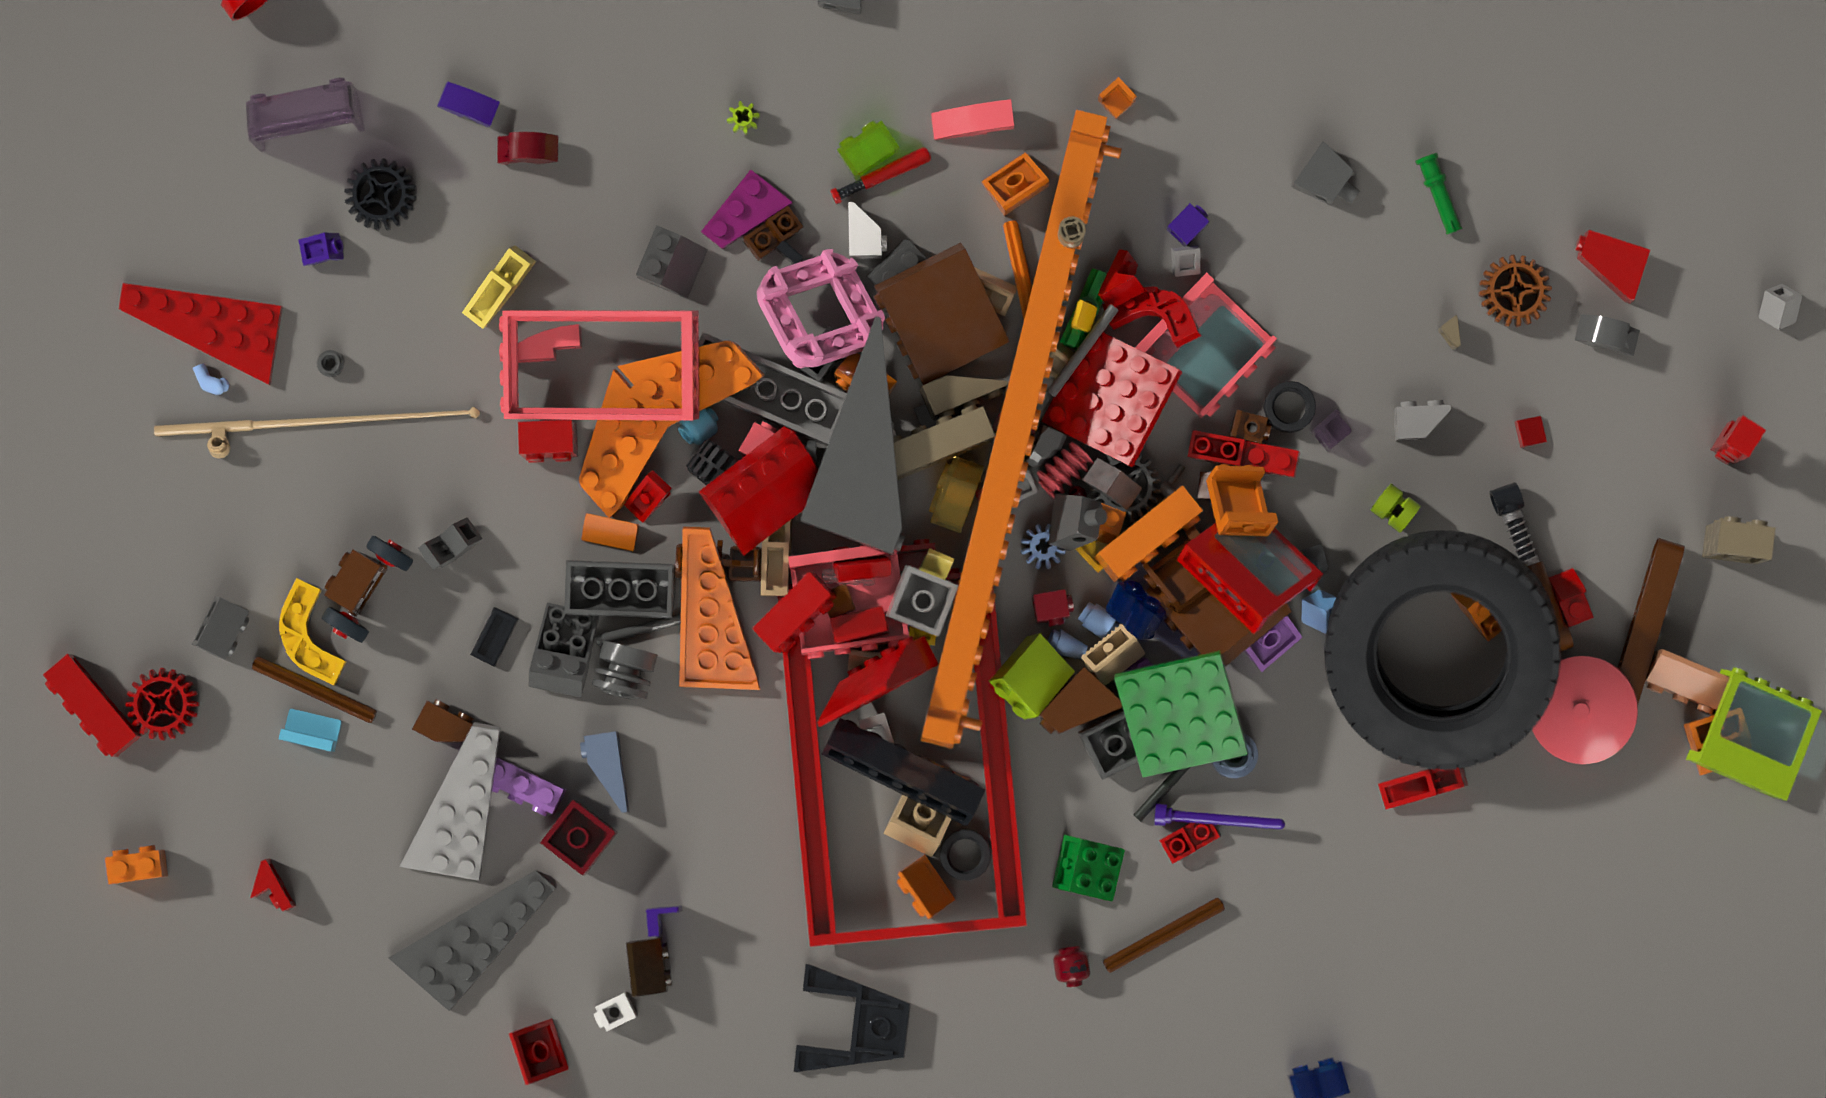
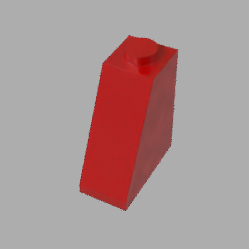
[1575,230,1650,304]

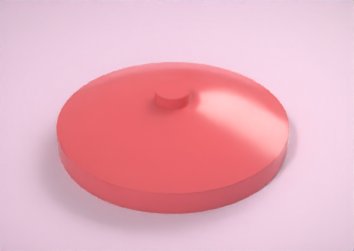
[1532,656,1638,764]

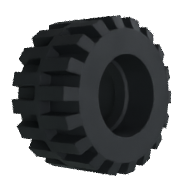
[686,440,739,485]

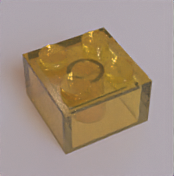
[928,456,985,533]

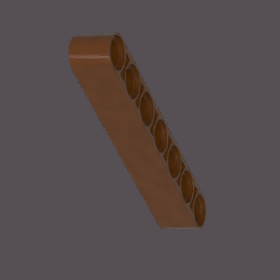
[1617,538,1685,704]

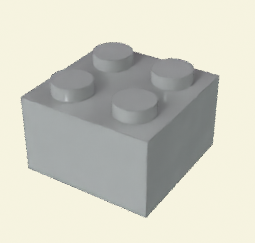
[886,565,958,636]

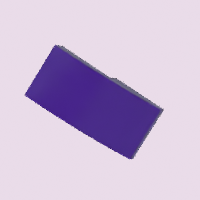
[437,82,500,127]

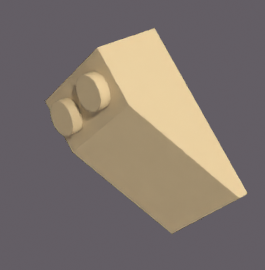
[883,755,970,857]

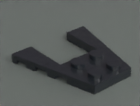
[793,964,911,1072]

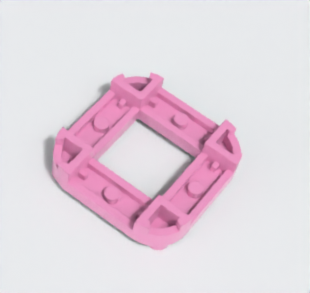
[757,249,885,368]

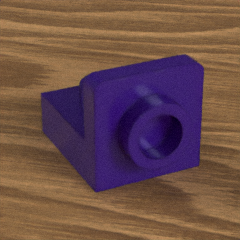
[298,232,344,266]

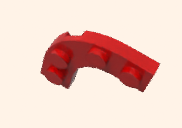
[1102,286,1201,348]

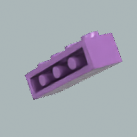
[492,757,567,816]

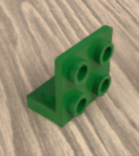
[1052,835,1125,901]

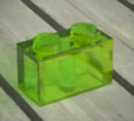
[837,120,900,180]

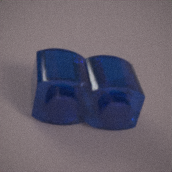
[1105,580,1166,640]
[1287,1057,1350,1098]

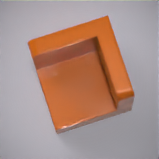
[1098,77,1137,119]

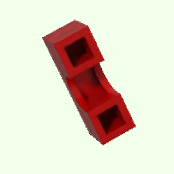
[1711,415,1766,465]

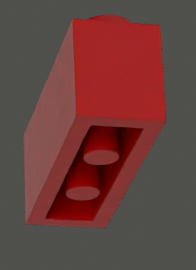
[752,572,837,653]

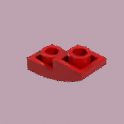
[1159,823,1221,864]

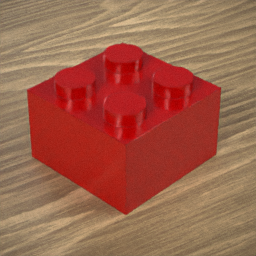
[518,420,578,463]

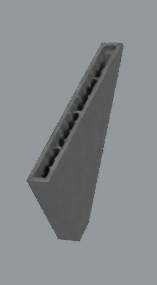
[800,316,905,555]

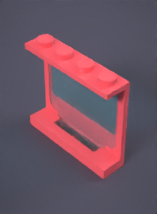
[1135,272,1277,419]

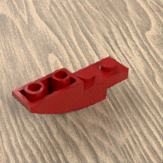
[1187,430,1300,478]

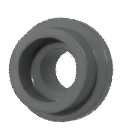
[317,350,344,377]

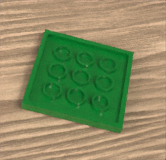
[1114,651,1248,777]

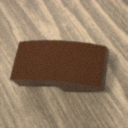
[743,206,804,261]

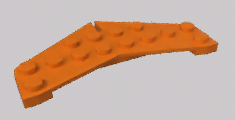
[579,340,765,518]

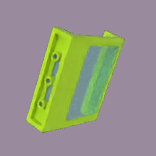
[1686,667,1822,801]

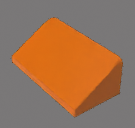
[581,513,640,552]

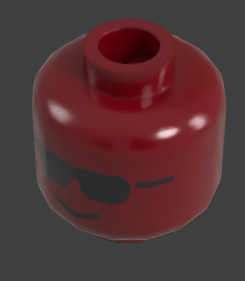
[1053,946,1090,987]

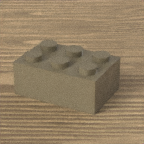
[1702,516,1776,565]

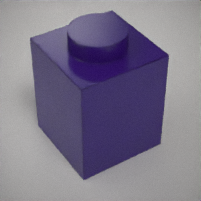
[1166,203,1209,247]

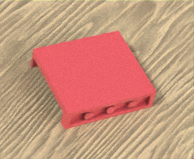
[788,546,909,659]

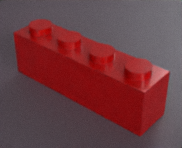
[43,654,141,757]

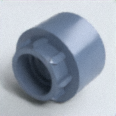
[1211,734,1258,778]

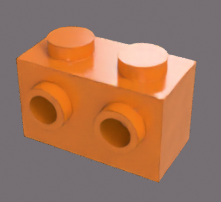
[105,845,168,884]

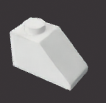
[848,202,887,259]

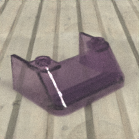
[246,77,365,152]

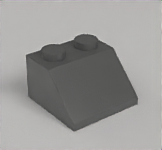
[636,225,708,298]

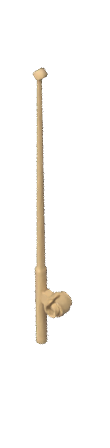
[154,407,480,458]

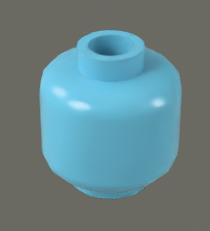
[678,407,718,445]

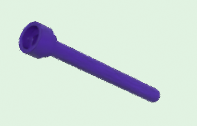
[1155,804,1285,830]

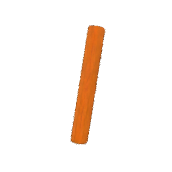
[1003,221,1032,319]

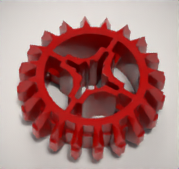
[126,668,200,741]

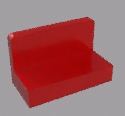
[830,606,889,644]

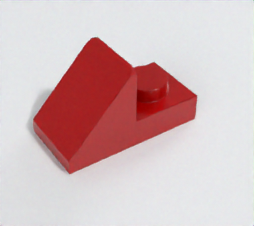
[1098,249,1145,308]
[624,470,672,523]
[1549,568,1594,628]
[250,859,296,912]

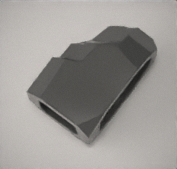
[1025,424,1067,467]

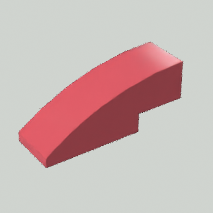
[931,99,1014,140]
[500,324,582,364]

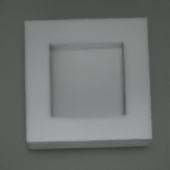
[1171,245,1201,277]

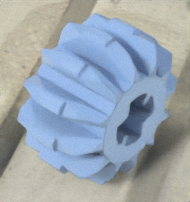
[1021,524,1066,569]

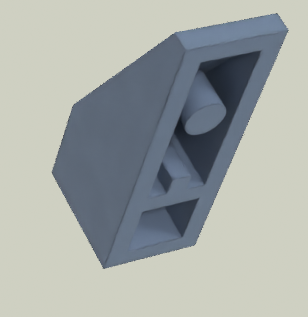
[580,731,629,813]

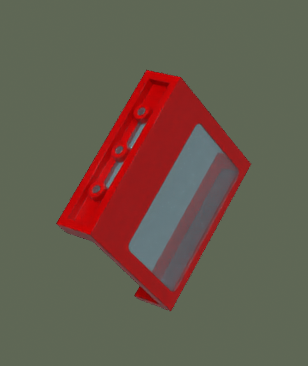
[1177,523,1323,634]

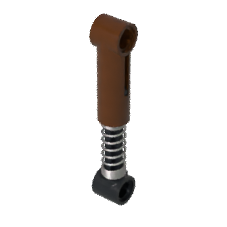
[1489,482,1574,652]

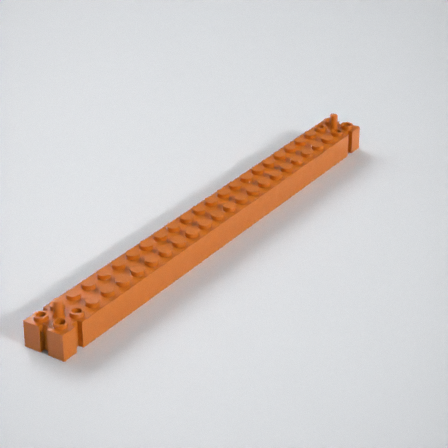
[921,110,1122,749]

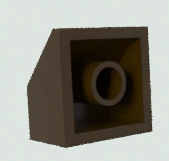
[626,937,672,997]

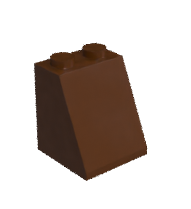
[1039,667,1122,734]

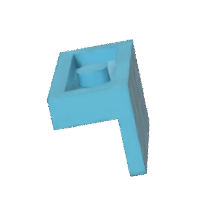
[279,709,342,752]

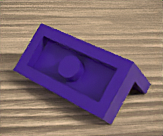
[646,905,682,937]

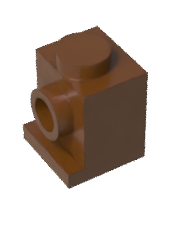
[1229,410,1271,444]

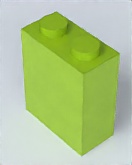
[989,633,1075,720]

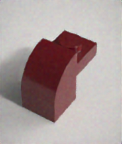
[497,132,558,164]

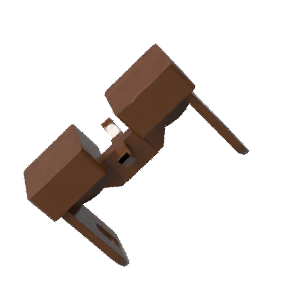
[675,540,762,582]

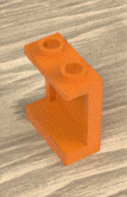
[1206,464,1278,536]

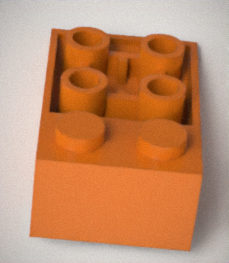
[896,855,955,919]

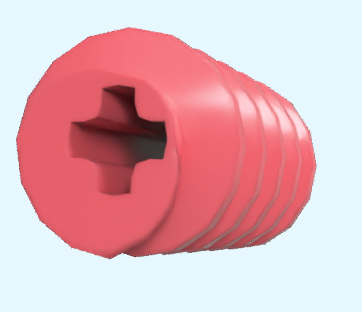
[1037,442,1094,500]

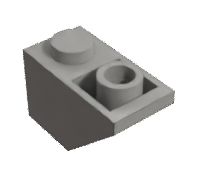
[1394,400,1451,441]

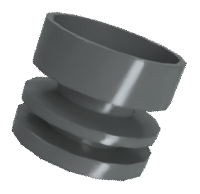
[592,641,658,699]

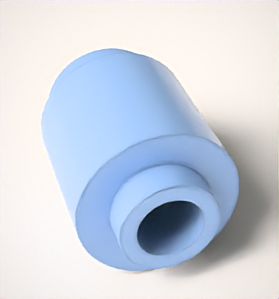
[1078,602,1119,639]

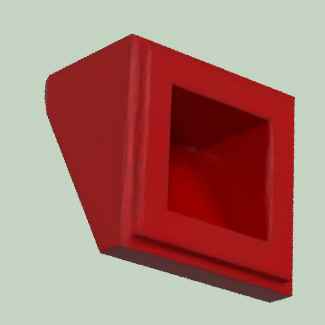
[1514,416,1547,448]

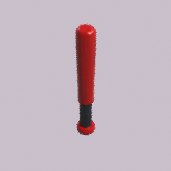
[830,147,931,204]

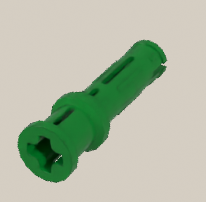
[1415,153,1463,235]

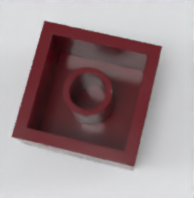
[540,800,618,876]

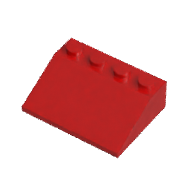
[699,426,818,555]
[817,636,939,727]

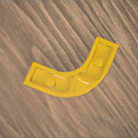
[279,578,347,686]

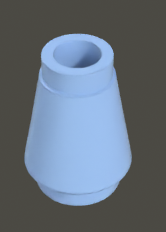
[1047,629,1088,660]

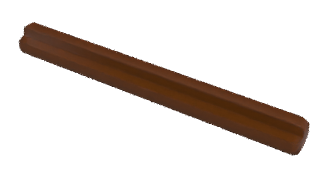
[252,657,377,723]
[1103,898,1225,973]

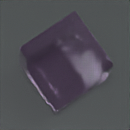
[1310,409,1352,452]

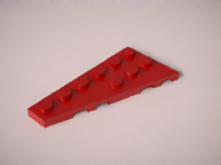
[119,283,283,385]

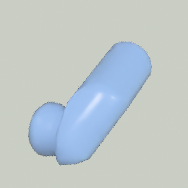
[193,363,229,395]

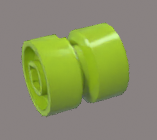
[1370,483,1421,533]

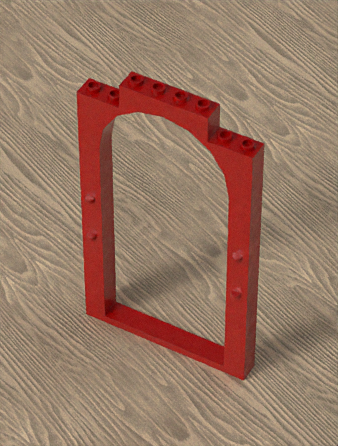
[777,539,1027,947]

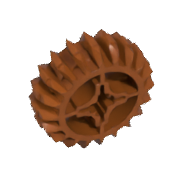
[1478,255,1552,327]

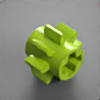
[727,101,760,135]

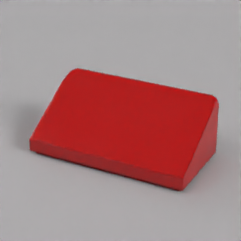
[833,556,891,582]

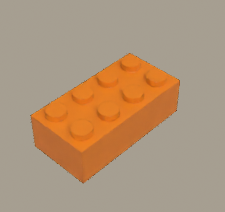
[1094,485,1203,583]

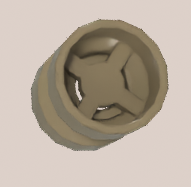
[1058,216,1086,248]

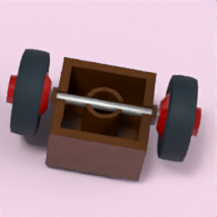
[322,536,413,643]

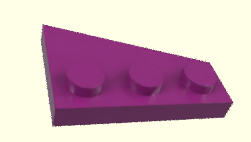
[701,170,793,249]

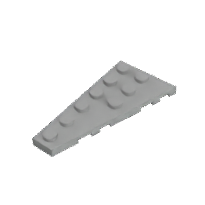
[399,722,501,880]

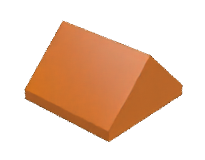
[981,152,1050,216]

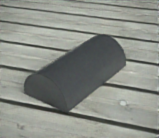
[564,560,675,618]
[1078,709,1138,780]

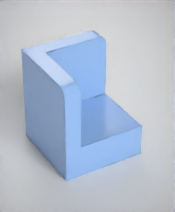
[1301,590,1336,634]

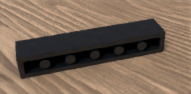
[821,718,986,826]

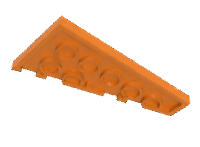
[679,527,761,690]

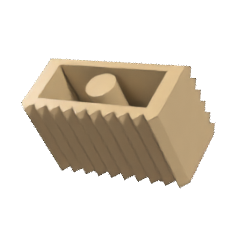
[1081,624,1146,686]

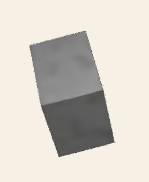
[1082,458,1142,510]

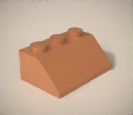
[1645,649,1730,715]

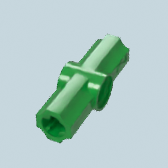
[1060,268,1107,350]

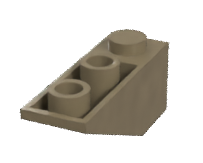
[919,376,1008,419]

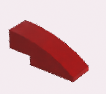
[1378,767,1468,810]

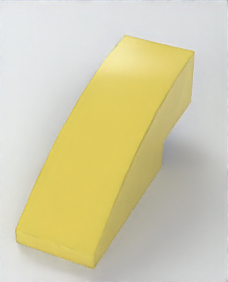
[462,245,536,329]

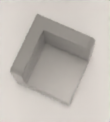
[1759,284,1803,330]

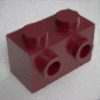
[1032,589,1074,627]

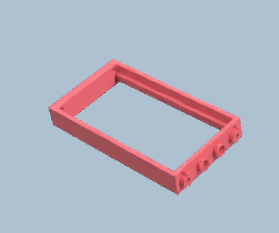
[499,310,699,420]

